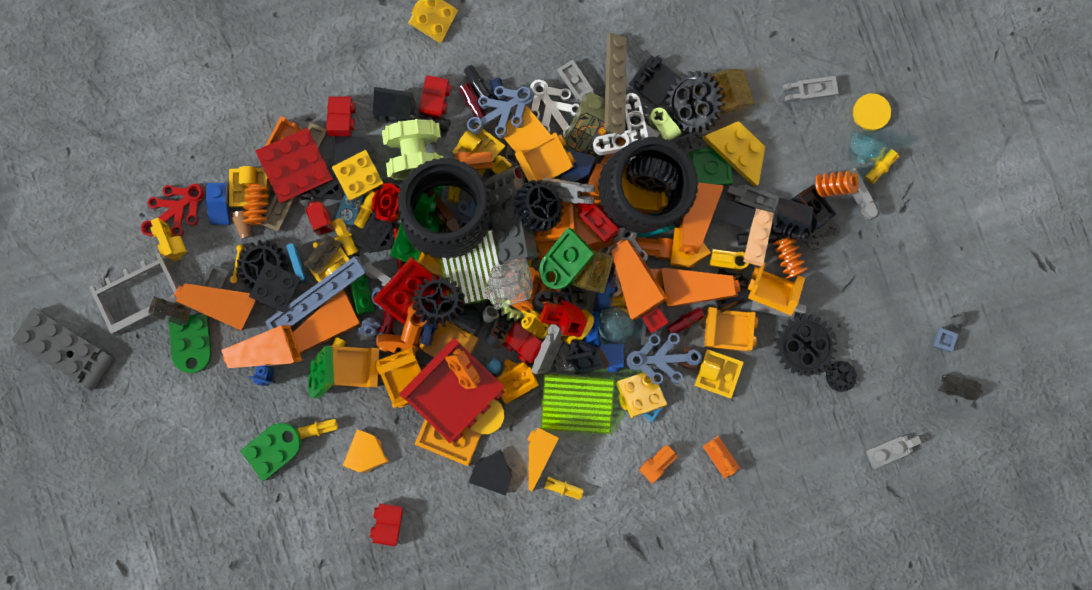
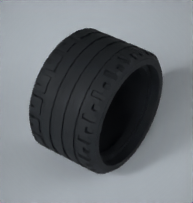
[598,137,698,233]
[398,158,491,259]

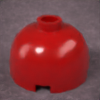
[372,183,401,222]

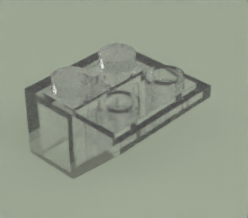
[484,257,533,309]

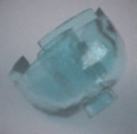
[849,131,889,165]
[598,306,636,344]

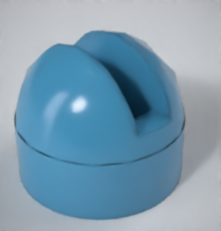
[485,358,501,374]

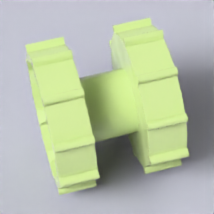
[382,119,443,180]

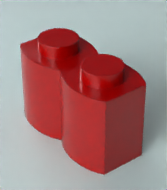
[419,75,452,119]
[326,96,356,136]
[305,201,335,236]
[503,322,542,365]
[370,503,404,546]

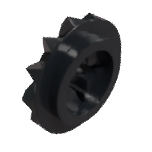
[826,361,857,392]

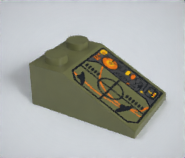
[564,92,612,160]

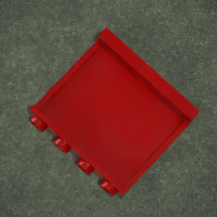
[399,338,505,444]

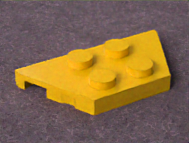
[702,121,765,187]

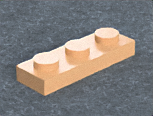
[743,209,774,266]

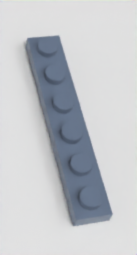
[265,256,367,330]

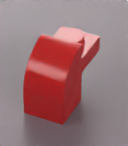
[539,301,587,337]

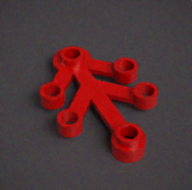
[141,184,205,237]

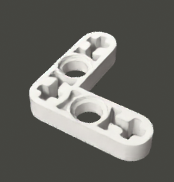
[593,93,648,155]

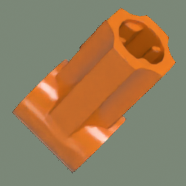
[454,152,493,170]
[636,237,673,260]
[400,305,427,345]
[638,444,678,484]

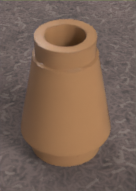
[232,210,252,239]

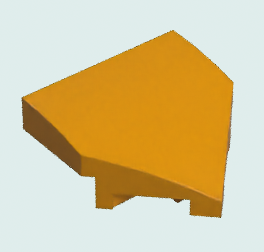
[670,228,711,268]
[496,359,539,404]
[343,429,388,473]

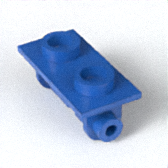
[582,310,602,348]
[249,365,276,386]

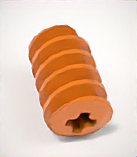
[815,170,859,197]
[243,184,269,225]
[773,237,807,280]

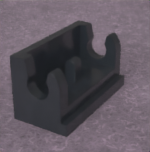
[713,198,756,229]

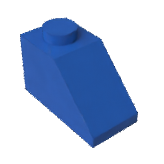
[206,183,230,225]
[599,344,624,372]

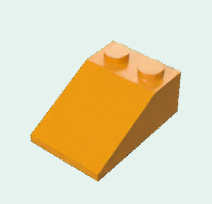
[527,428,559,491]

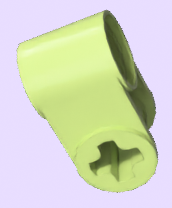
[648,108,682,140]

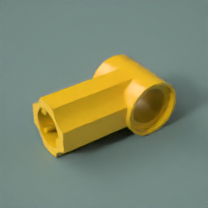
[710,249,749,272]

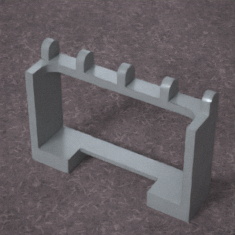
[89,252,181,336]

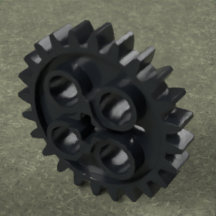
[665,71,725,133]
[774,314,838,377]

